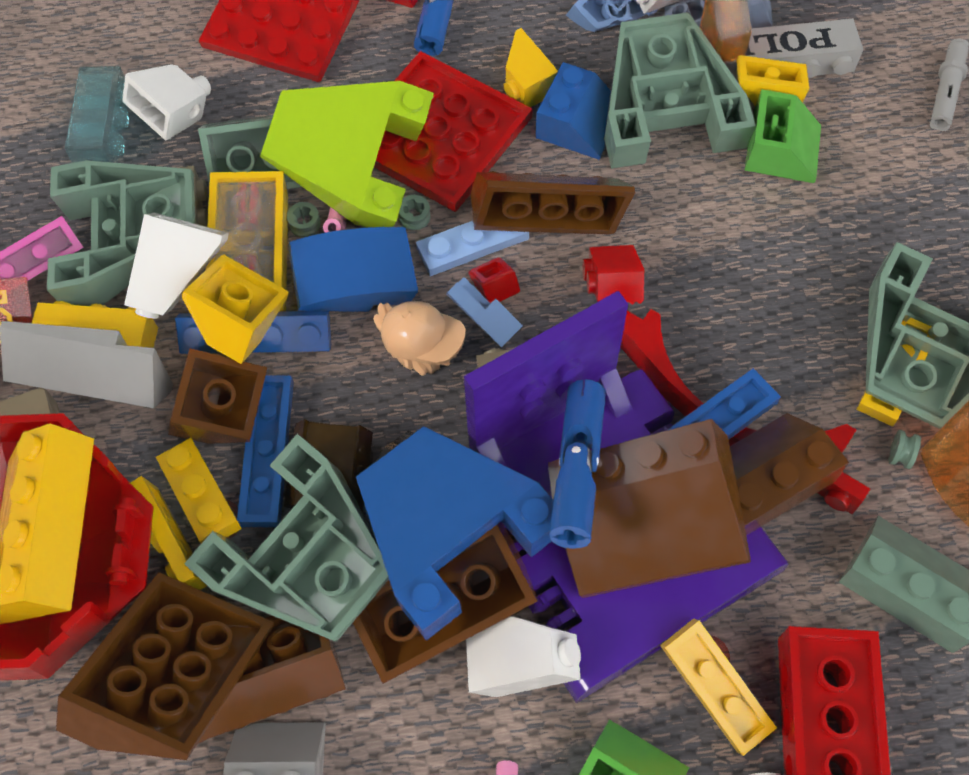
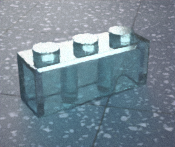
[65,66,129,163]

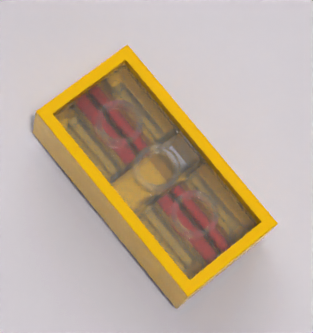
[205,171,288,312]

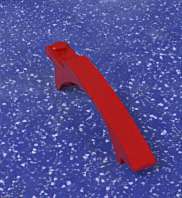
[620,309,870,515]

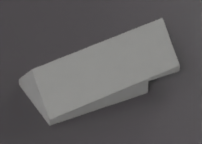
[0,321,173,408]

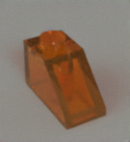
[700,0,752,62]

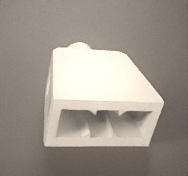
[122,64,211,140]

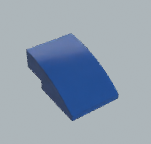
[288,227,418,312]

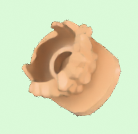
[373,301,466,376]

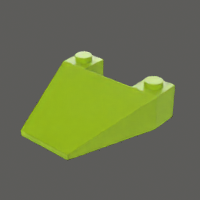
[260,81,434,228]

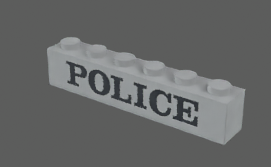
[704,19,864,82]

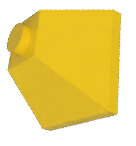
[182,254,289,364]

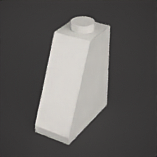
[124,213,229,319]
[466,615,581,697]

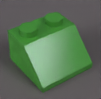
[579,719,689,775]

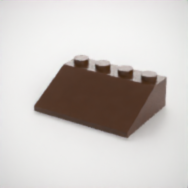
[548,419,751,598]
[56,572,274,760]

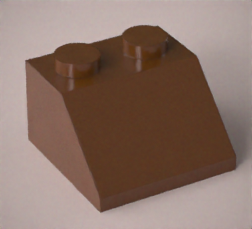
[168,348,267,444]

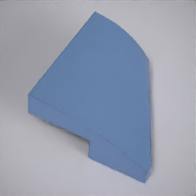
[566,0,658,32]
[446,277,522,347]

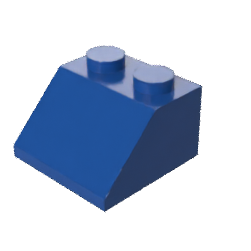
[536,62,611,160]

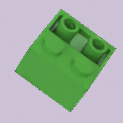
[744,89,821,183]

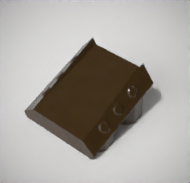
[284,419,374,513]

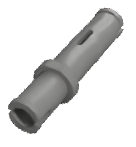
[930,39,969,131]

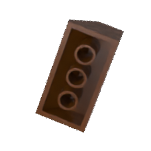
[471,171,635,235]
[730,413,849,536]
[353,522,538,684]
[198,615,346,744]

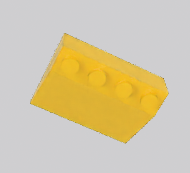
[0,424,94,624]

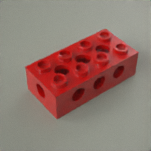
[778,626,891,775]

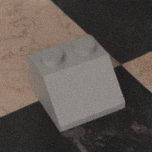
[223,722,326,775]

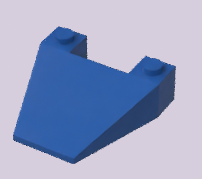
[356,426,554,641]

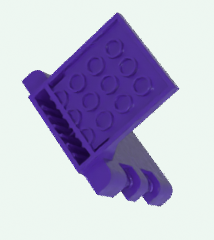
[464,291,789,704]

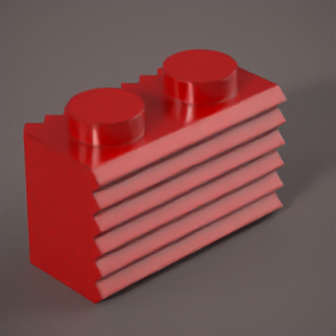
[583,245,644,305]

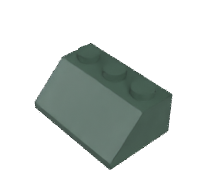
[198,115,302,189]
[839,516,969,653]

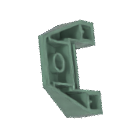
[604,12,756,169]
[47,160,195,306]
[865,242,969,429]
[184,434,389,642]

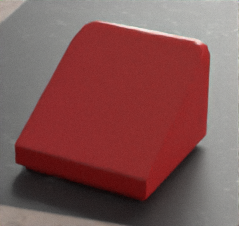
[468,257,520,303]

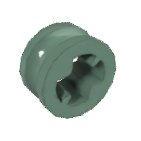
[399,195,431,230]
[287,202,321,238]
[888,430,921,469]

